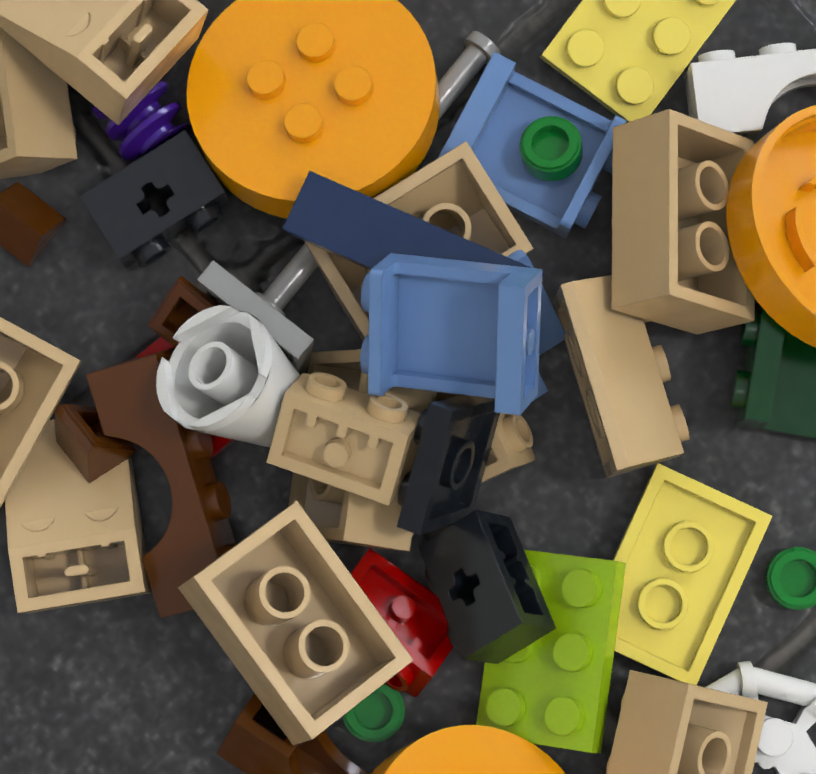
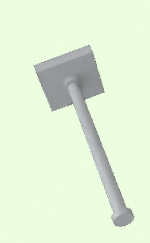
[197,31,500,375]

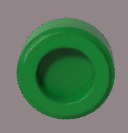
[520,116,583,181]
[764,547,816,610]
[342,683,405,742]

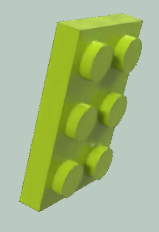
[476,550,626,754]

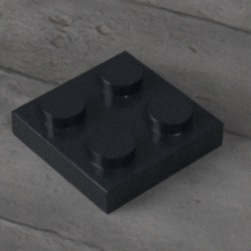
[397,395,500,535]

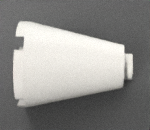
[156,305,300,447]

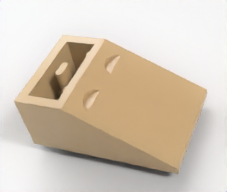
[0,0,209,125]
[5,419,152,613]

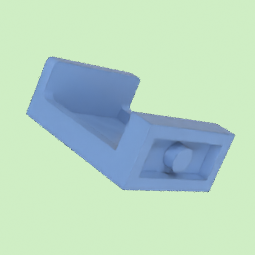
[438,51,627,239]
[360,253,542,415]

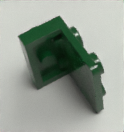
[729,302,816,439]

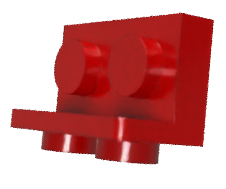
[350,548,453,697]

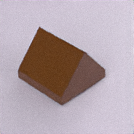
[0,181,67,267]
[147,276,218,348]
[55,404,135,483]

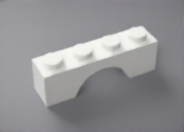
[684,43,816,142]

